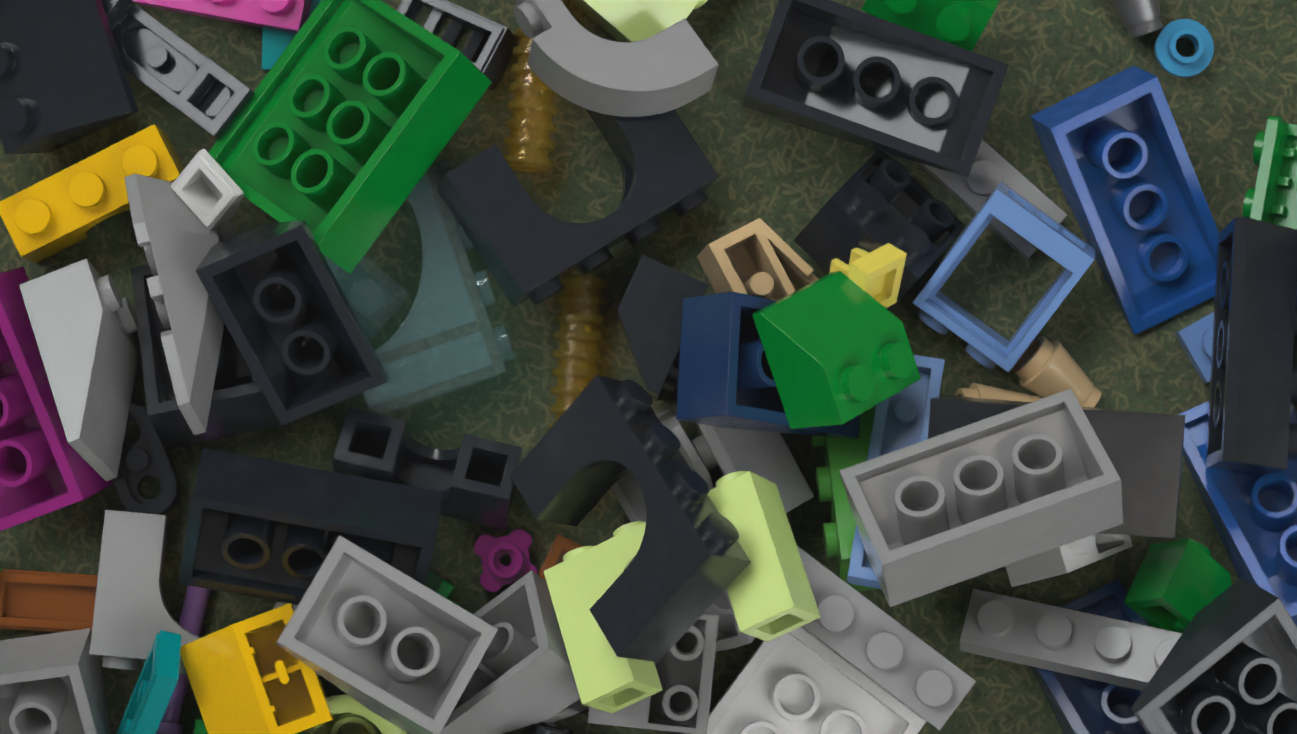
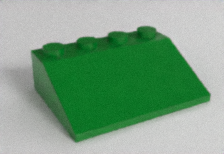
[208,0,492,274]

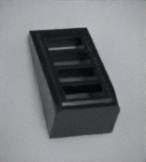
[397,0,519,91]

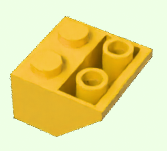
[180,603,334,734]

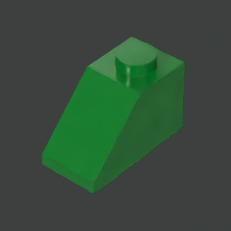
[1123,538,1232,633]

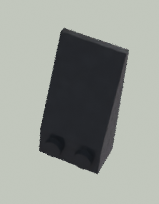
[742,0,1009,178]
[928,395,1186,538]

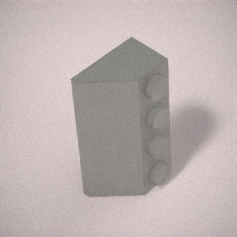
[839,389,1123,607]

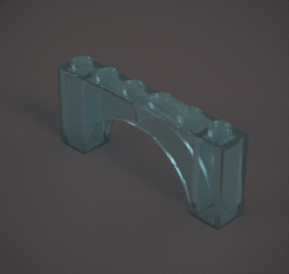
[258,83,516,416]

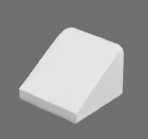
[170,149,244,231]

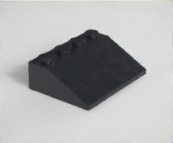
[1131,577,1297,734]

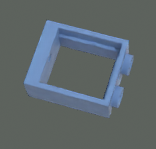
[913,181,1096,373]

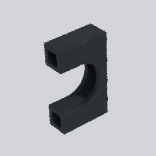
[437,109,719,308]
[510,375,751,662]

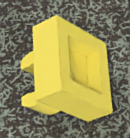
[829,243,907,308]

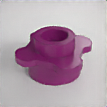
[474,529,538,592]

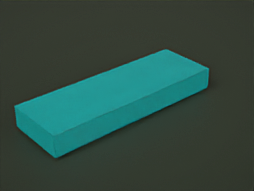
[116,630,181,734]

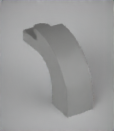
[514,0,719,117]

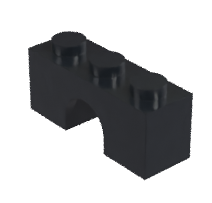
[333,407,523,530]

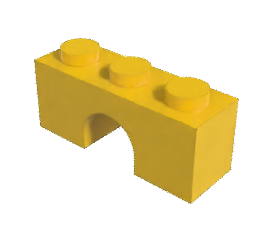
[0,124,184,263]

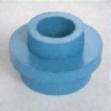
[1154,19,1214,78]

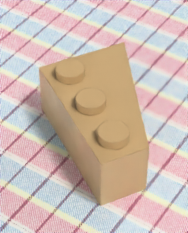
[696,218,818,301]

